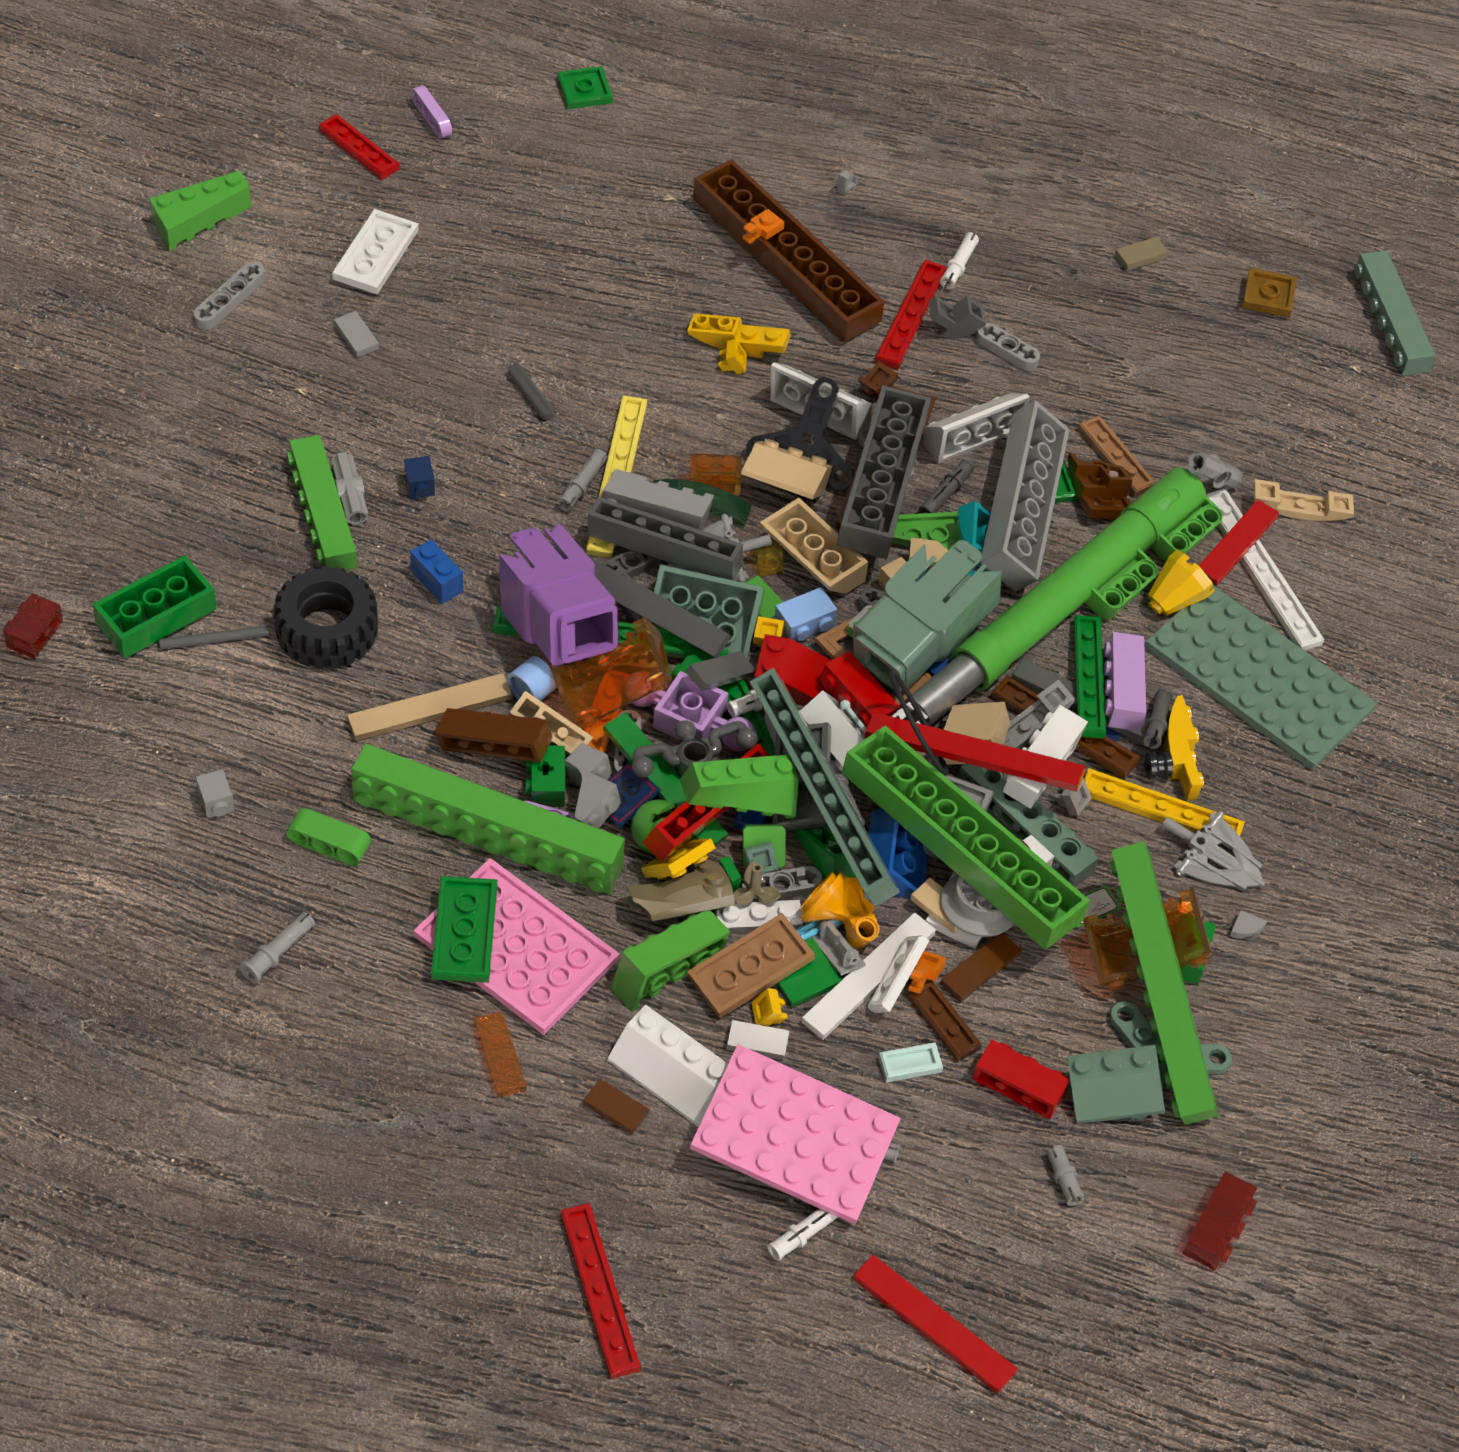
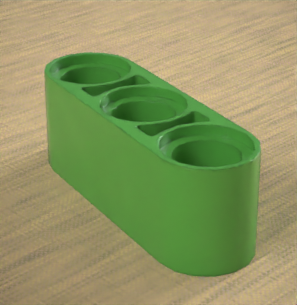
[285,808,372,866]

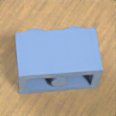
[774,587,837,641]

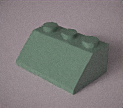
[1068,1045,1165,1124]

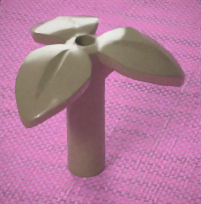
[733,861,781,905]

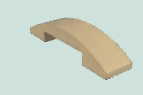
[1253,479,1354,521]

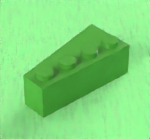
[149,170,251,251]

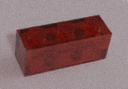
[1183,1171,1258,1271]

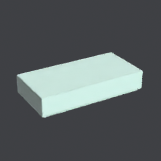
[878,1042,943,1083]

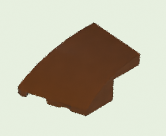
[1067,453,1133,519]

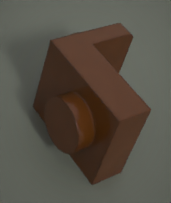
[858,361,899,398]

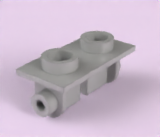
[812,920,866,976]

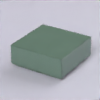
[744,841,778,873]

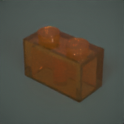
[689,453,742,495]

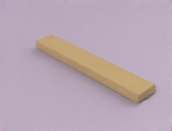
[347,673,512,741]

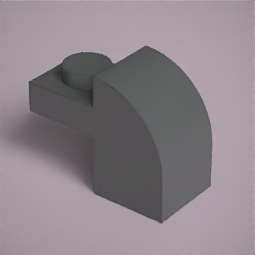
[929,296,986,339]

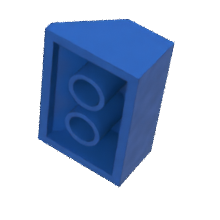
[868,808,929,899]

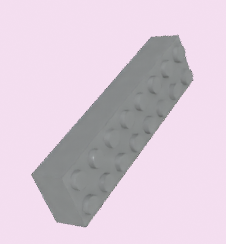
[980,400,1070,592]

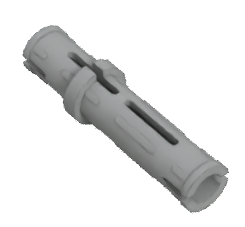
[557,449,608,511]

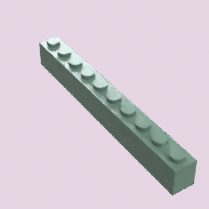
[750,668,900,907]

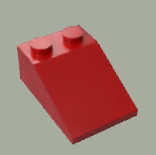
[753,634,834,705]

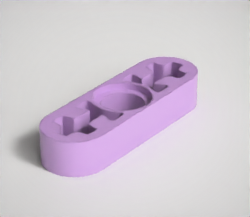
[411,85,452,138]

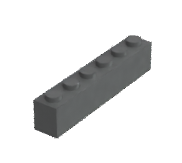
[588,497,743,581]

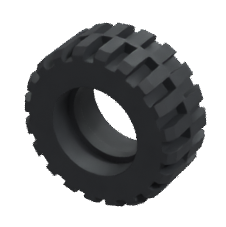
[274,566,378,669]

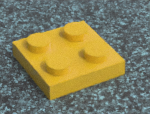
[641,838,715,880]

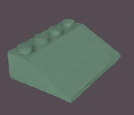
[646,565,765,659]

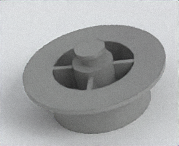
[941,874,1014,937]

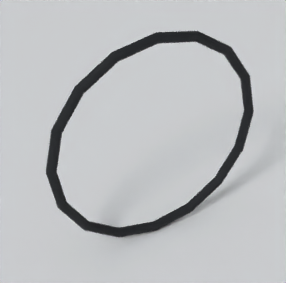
[889,670,949,776]

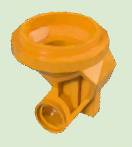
[799,871,879,949]

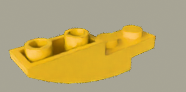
[687,313,791,358]
[1164,695,1204,801]

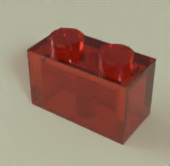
[3,593,63,659]

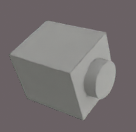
[196,769,234,818]

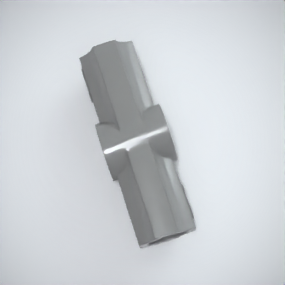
[331,452,368,526]
[1187,452,1243,490]

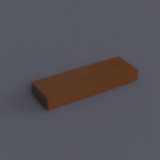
[940,933,1022,1003]
[908,980,982,1063]

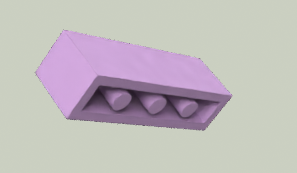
[1103,632,1146,731]

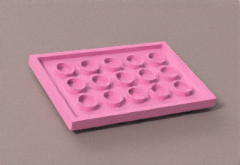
[413,858,620,1035]
[689,1044,901,1224]

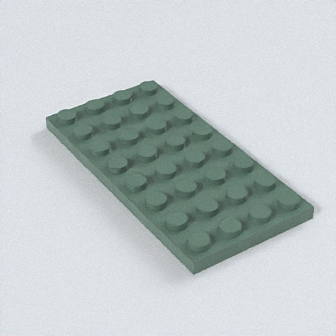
[1145,585,1378,771]

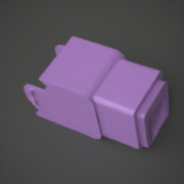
[499,523,618,666]

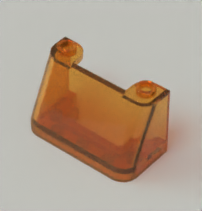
[549,617,672,728]
[1083,888,1213,990]

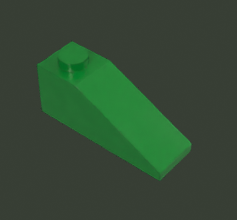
[793,826,857,879]

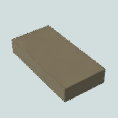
[1115,237,1169,271]

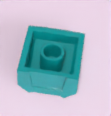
[957,501,991,572]

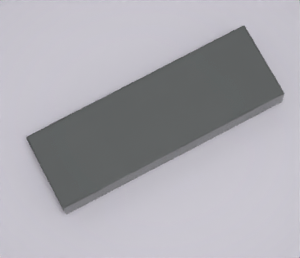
[686,651,756,691]

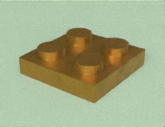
[1242,268,1297,318]

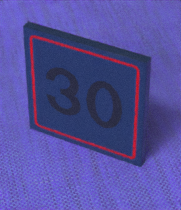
[608,762,661,828]

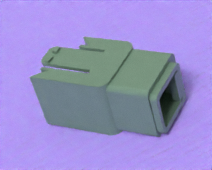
[853,540,1002,692]

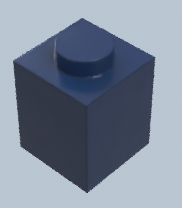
[404,456,435,499]

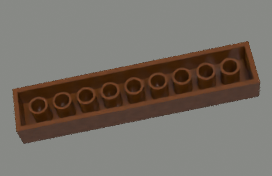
[693,159,885,342]

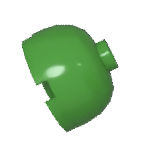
[631,799,678,856]

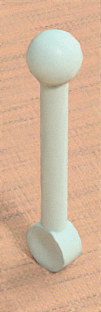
[840,700,866,735]

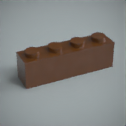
[435,708,553,763]

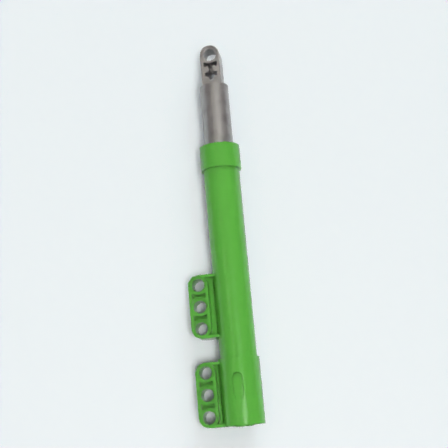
[892,467,1223,726]

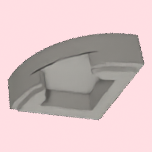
[836,170,858,195]
[1230,910,1267,939]

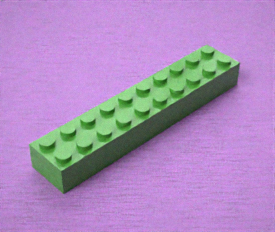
[842,725,1090,950]
[351,744,625,895]

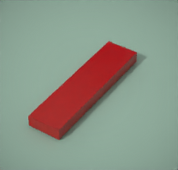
[319,114,400,180]
[1199,500,1279,586]

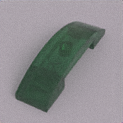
[652,479,751,528]

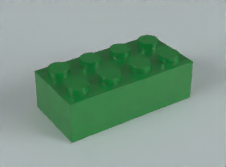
[92,555,217,659]

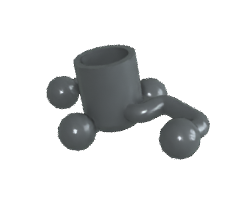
[632,720,758,778]

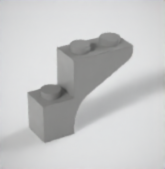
[565,743,621,829]

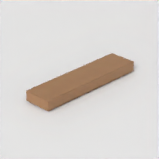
[1078,415,1156,498]

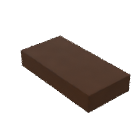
[583,1079,649,1135]

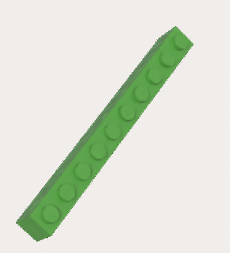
[1109,841,1219,1125]

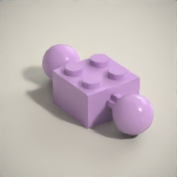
[626,671,756,752]

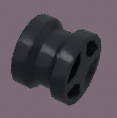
[1145,751,1173,780]

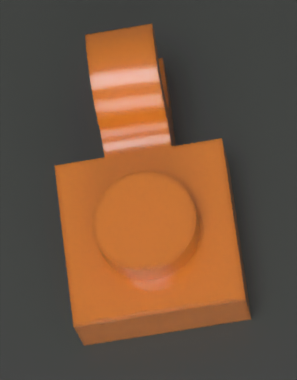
[742,209,785,244]
[908,951,946,994]

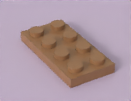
[687,913,815,1018]

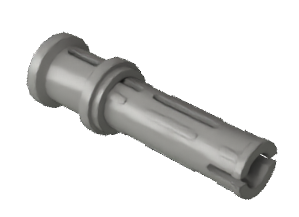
[239,912,315,984]

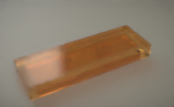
[474,1011,527,1098]

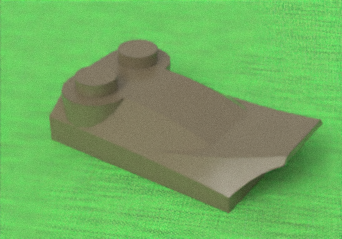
[626,860,735,921]

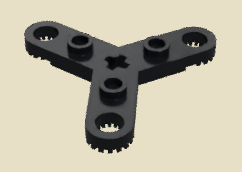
[746,377,854,490]

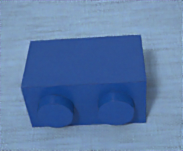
[410,539,463,604]

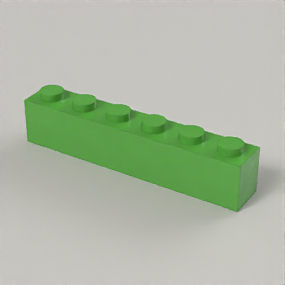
[286,435,357,570]

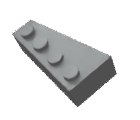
[602,469,714,530]

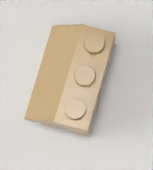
[741,439,832,499]

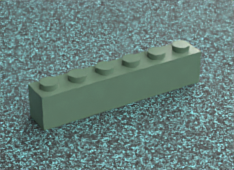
[1354,251,1436,375]

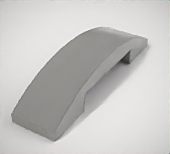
[1003,679,1075,749]

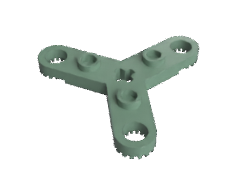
[1110,1002,1232,1121]

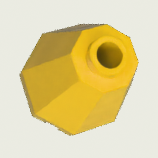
[1148,550,1215,616]

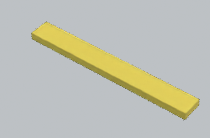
[586,396,647,559]

